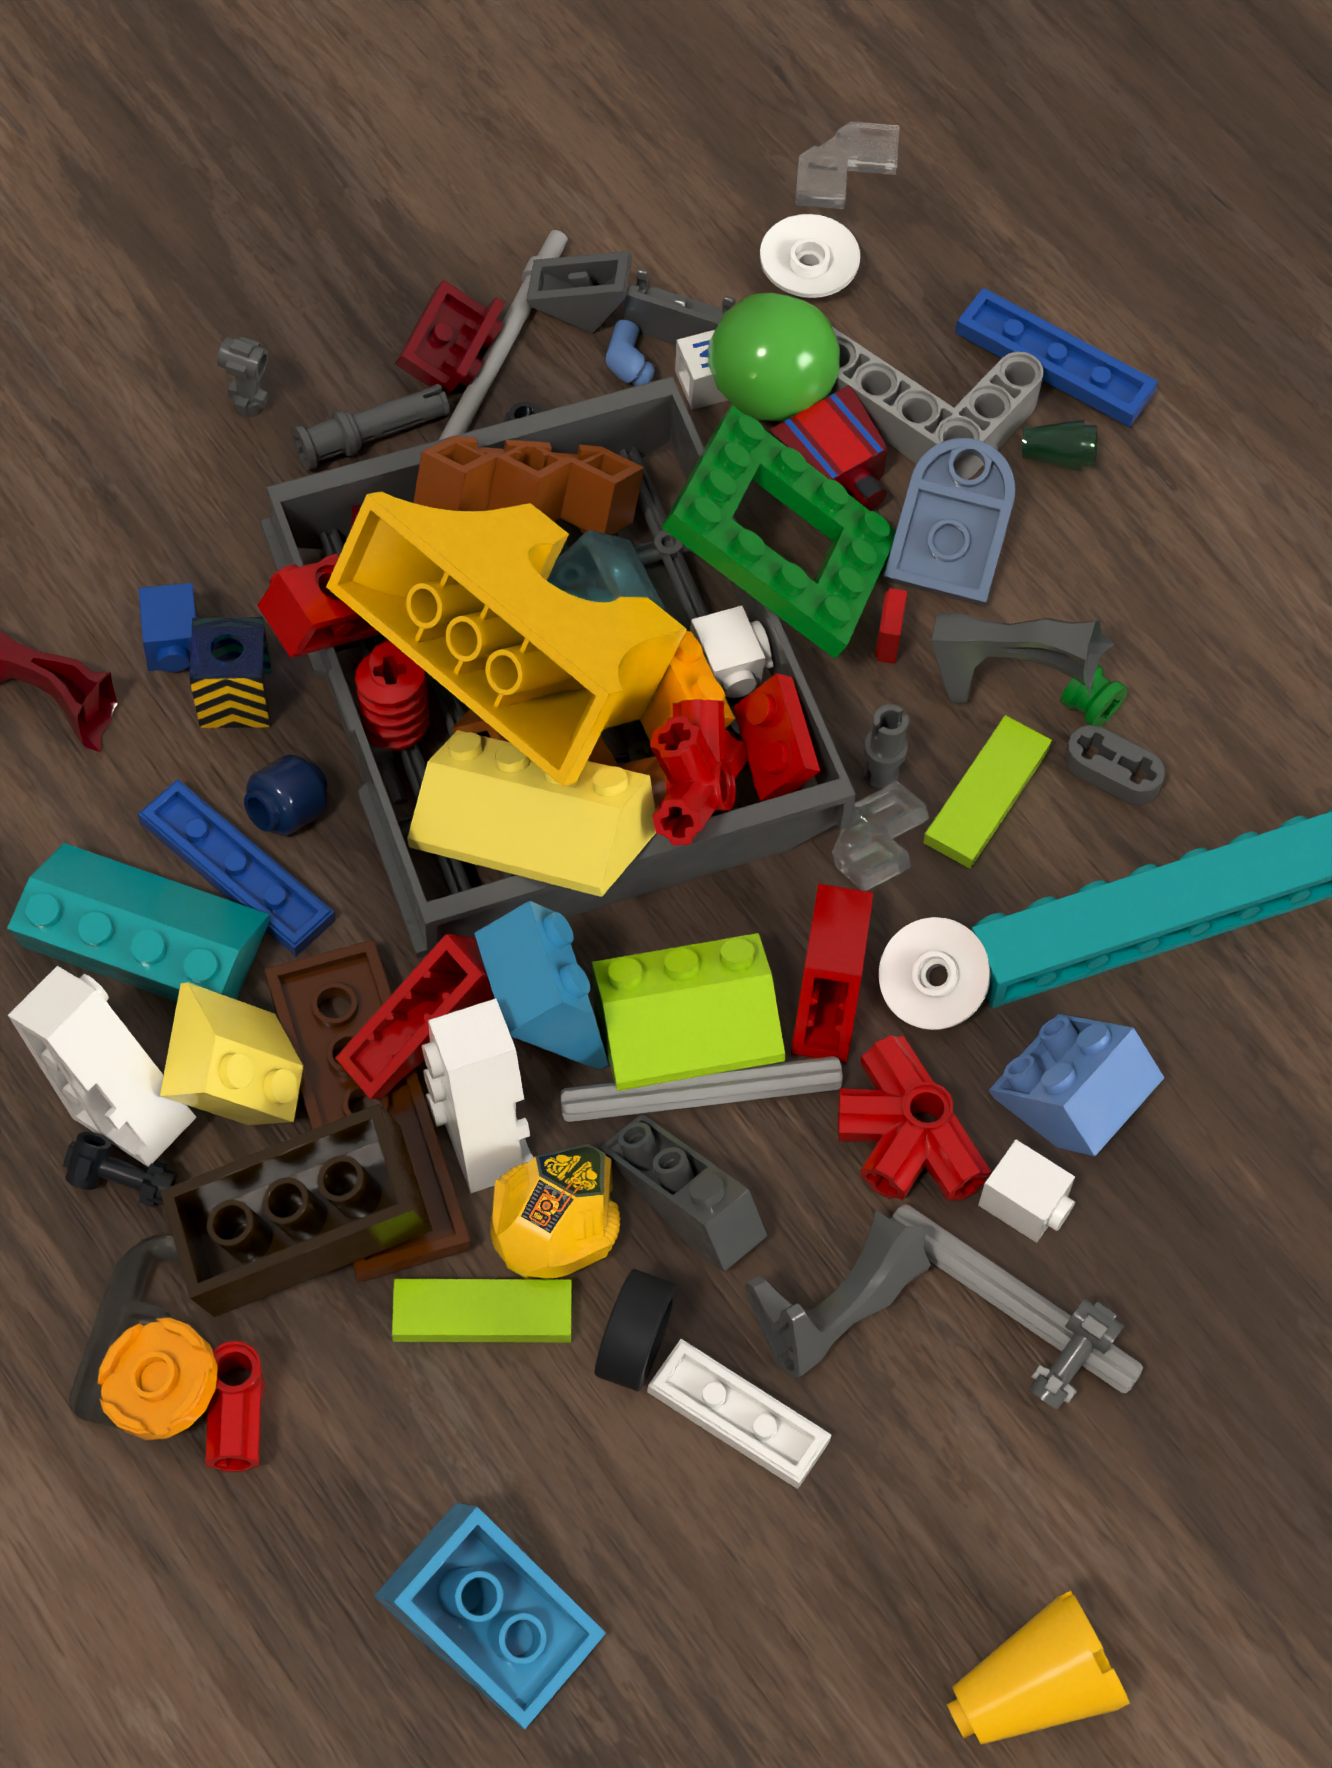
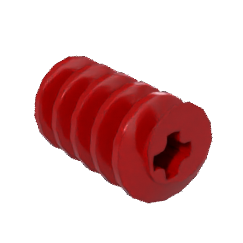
[355,640,430,751]

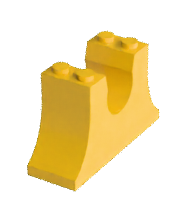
[326,492,687,787]

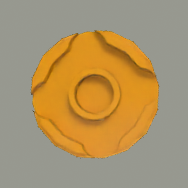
[98,1318,218,1440]

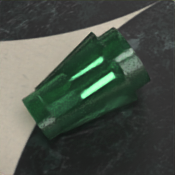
[1022,420,1098,471]

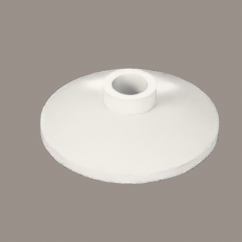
[760,214,860,298]
[879,917,991,1030]

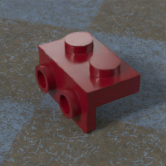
[394,280,505,397]

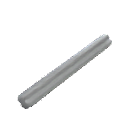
[560,1056,843,1122]
[891,1204,1143,1393]

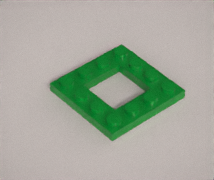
[661,405,896,659]

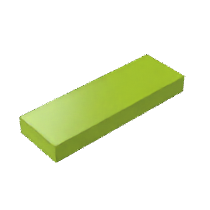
[923,715,1052,869]
[392,1279,572,1343]

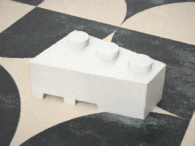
[422,999,533,1194]

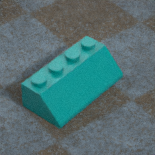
[7,843,271,1002]

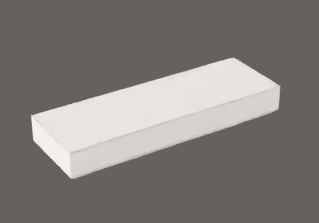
[647,1339,831,1489]

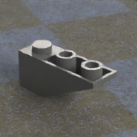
[599,1114,767,1272]

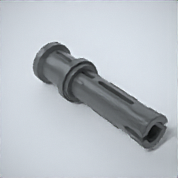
[291,384,450,471]

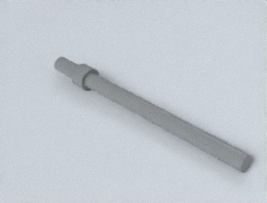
[439,230,568,440]

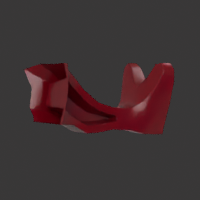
[0,631,118,753]

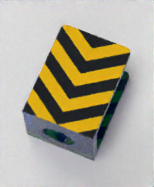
[189,617,272,728]

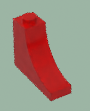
[335,934,495,1100]

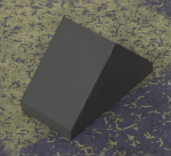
[526,251,632,333]

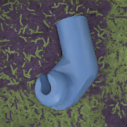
[605,320,655,386]

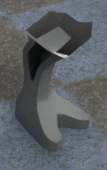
[931,612,1115,704]
[745,1207,931,1378]

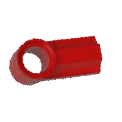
[205,1341,265,1472]

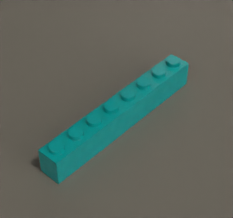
[971,808,1332,1009]

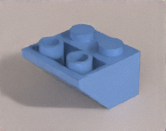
[989,1014,1164,1156]

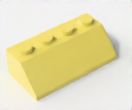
[407,730,656,897]

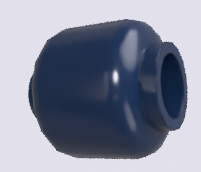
[244,754,327,836]

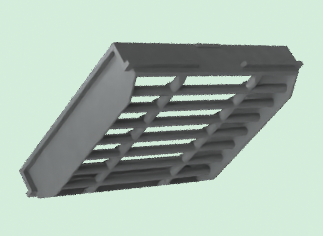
[260,376,861,958]

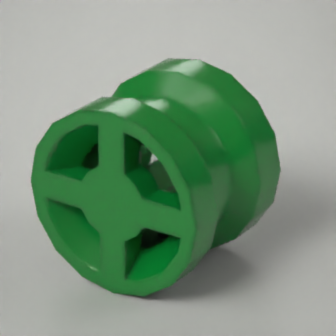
[1060,664,1128,727]

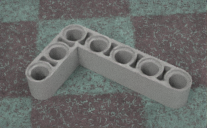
[829,327,1043,480]

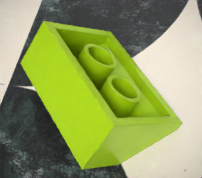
[592,933,785,1091]

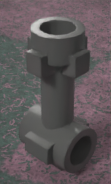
[217,337,269,417]
[1029,1298,1125,1410]

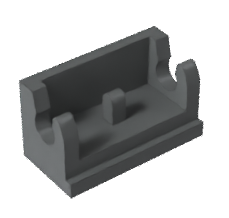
[624,268,736,345]

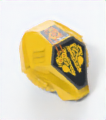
[490,1144,621,1279]

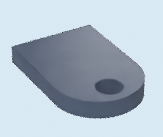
[884,438,1015,607]

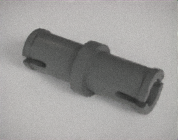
[864,704,909,790]

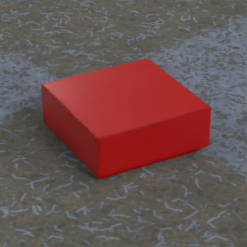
[875,588,907,664]

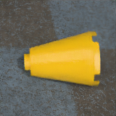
[946,1590,1130,1745]

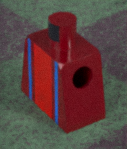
[769,385,887,511]

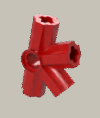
[650,699,748,845]
[838,1035,992,1202]

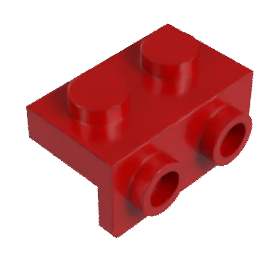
[733,673,820,802]

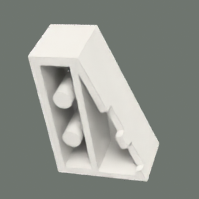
[8,966,196,1167]

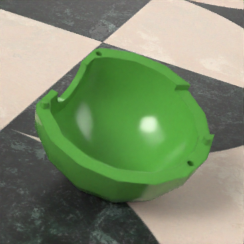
[708,293,840,421]

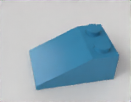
[474,900,609,1070]
[374,1503,606,1729]

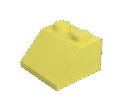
[160,982,303,1125]

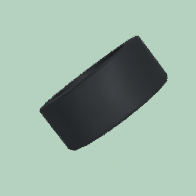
[594,1269,677,1392]

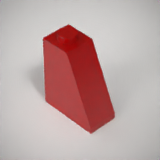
[791,884,874,1063]

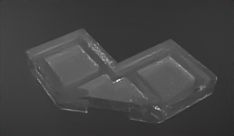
[795,121,900,209]
[832,781,929,891]

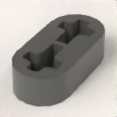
[1065,725,1165,805]

